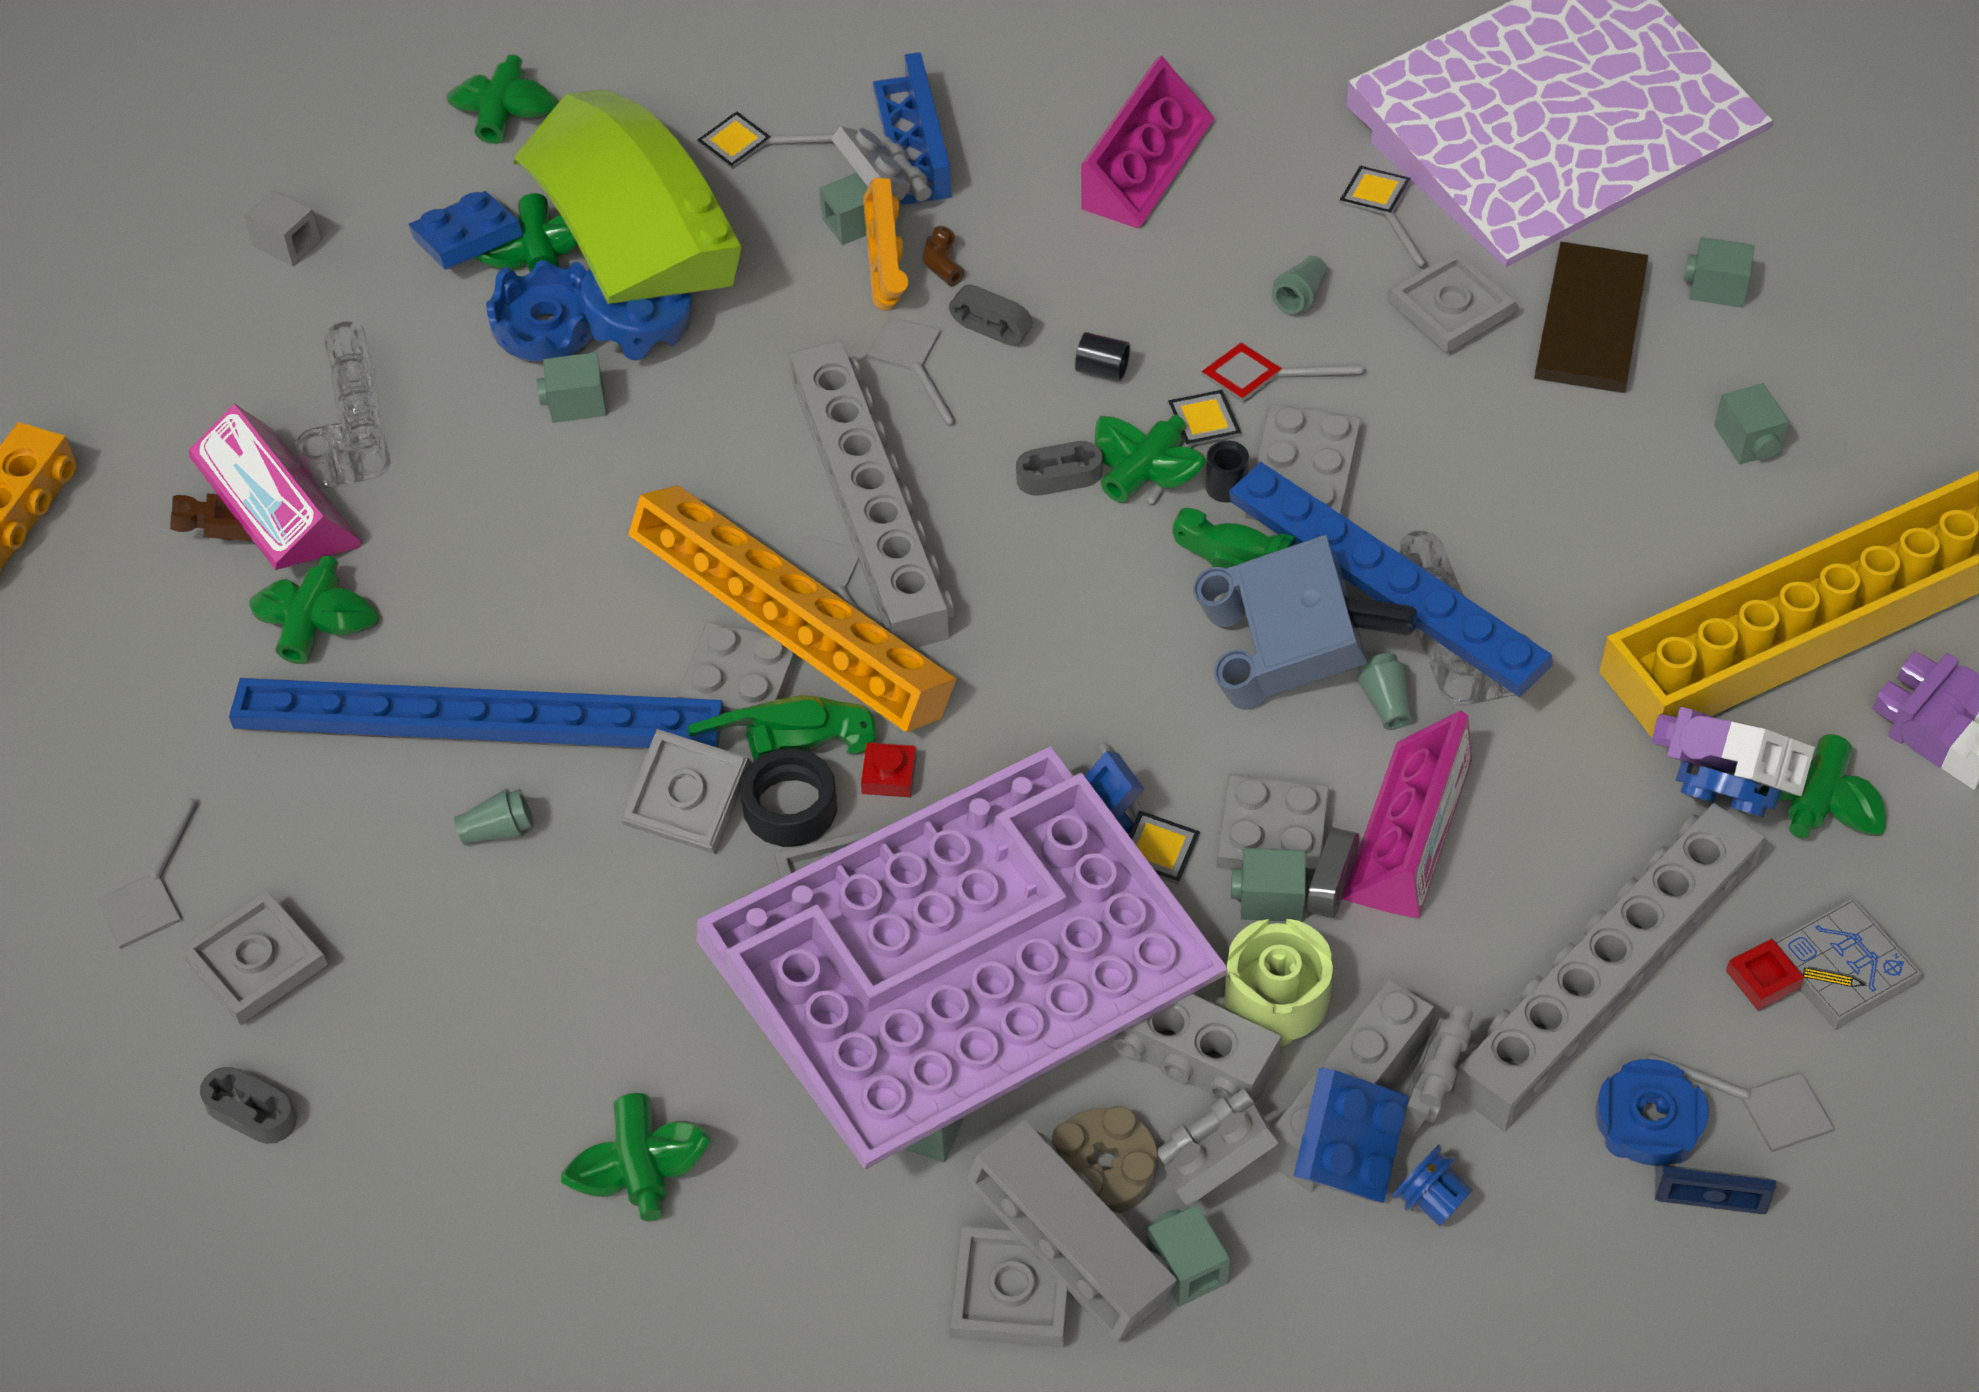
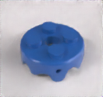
[486,260,594,361]
[577,269,692,360]

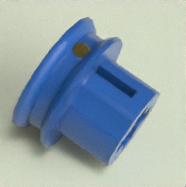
[1391,1144,1473,1227]

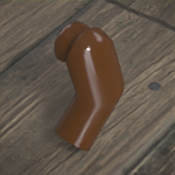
[922,226,964,286]

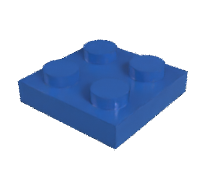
[408,190,523,270]
[1293,1068,1409,1203]

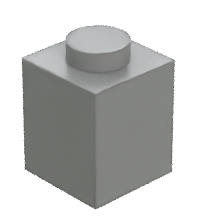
[244,190,321,266]

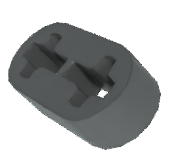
[949,284,1033,346]
[1016,441,1102,496]
[1307,827,1359,918]
[200,1067,296,1144]

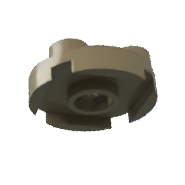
[1052,1106,1158,1213]

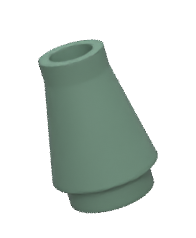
[1272,256,1327,314]
[1358,653,1412,730]
[454,788,533,845]

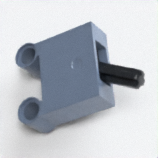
[1193,535,1417,710]

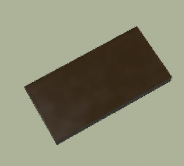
[1534,241,1649,393]

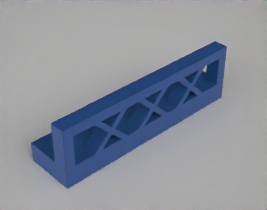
[873,52,952,205]

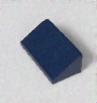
[1655,1164,1776,1215]

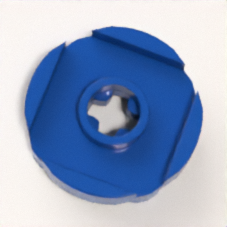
[1675,761,1781,818]
[1595,1059,1709,1165]

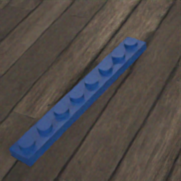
[1229,462,1553,698]

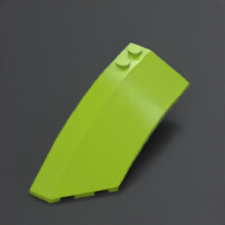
[513,89,742,304]

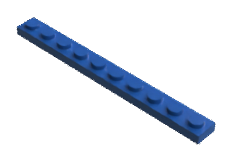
[229,678,724,748]

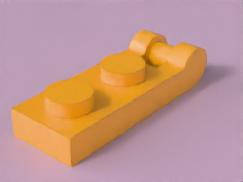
[863,178,908,310]

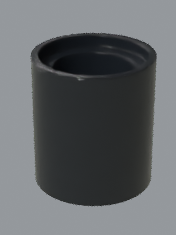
[1075,332,1130,382]
[1205,440,1249,503]

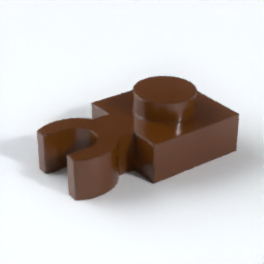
[170,493,252,541]

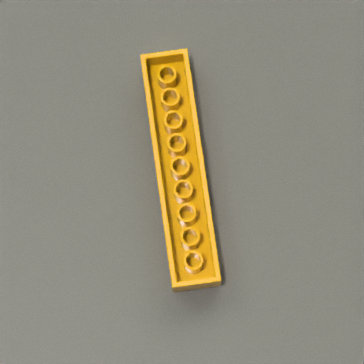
[1599,470,1979,738]

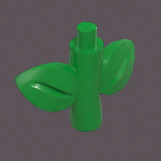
[446,54,559,144]
[475,193,578,272]
[1095,415,1206,503]
[249,556,379,664]
[1757,734,1886,838]
[561,1093,711,1221]

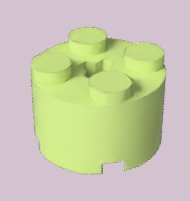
[1224,919,1333,1047]

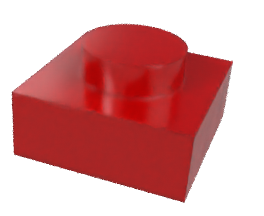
[861,742,917,798]
[1726,938,1804,1010]

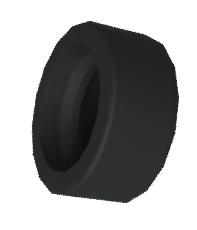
[741,748,837,847]

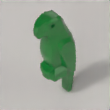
[1172,507,1295,569]
[687,695,876,761]

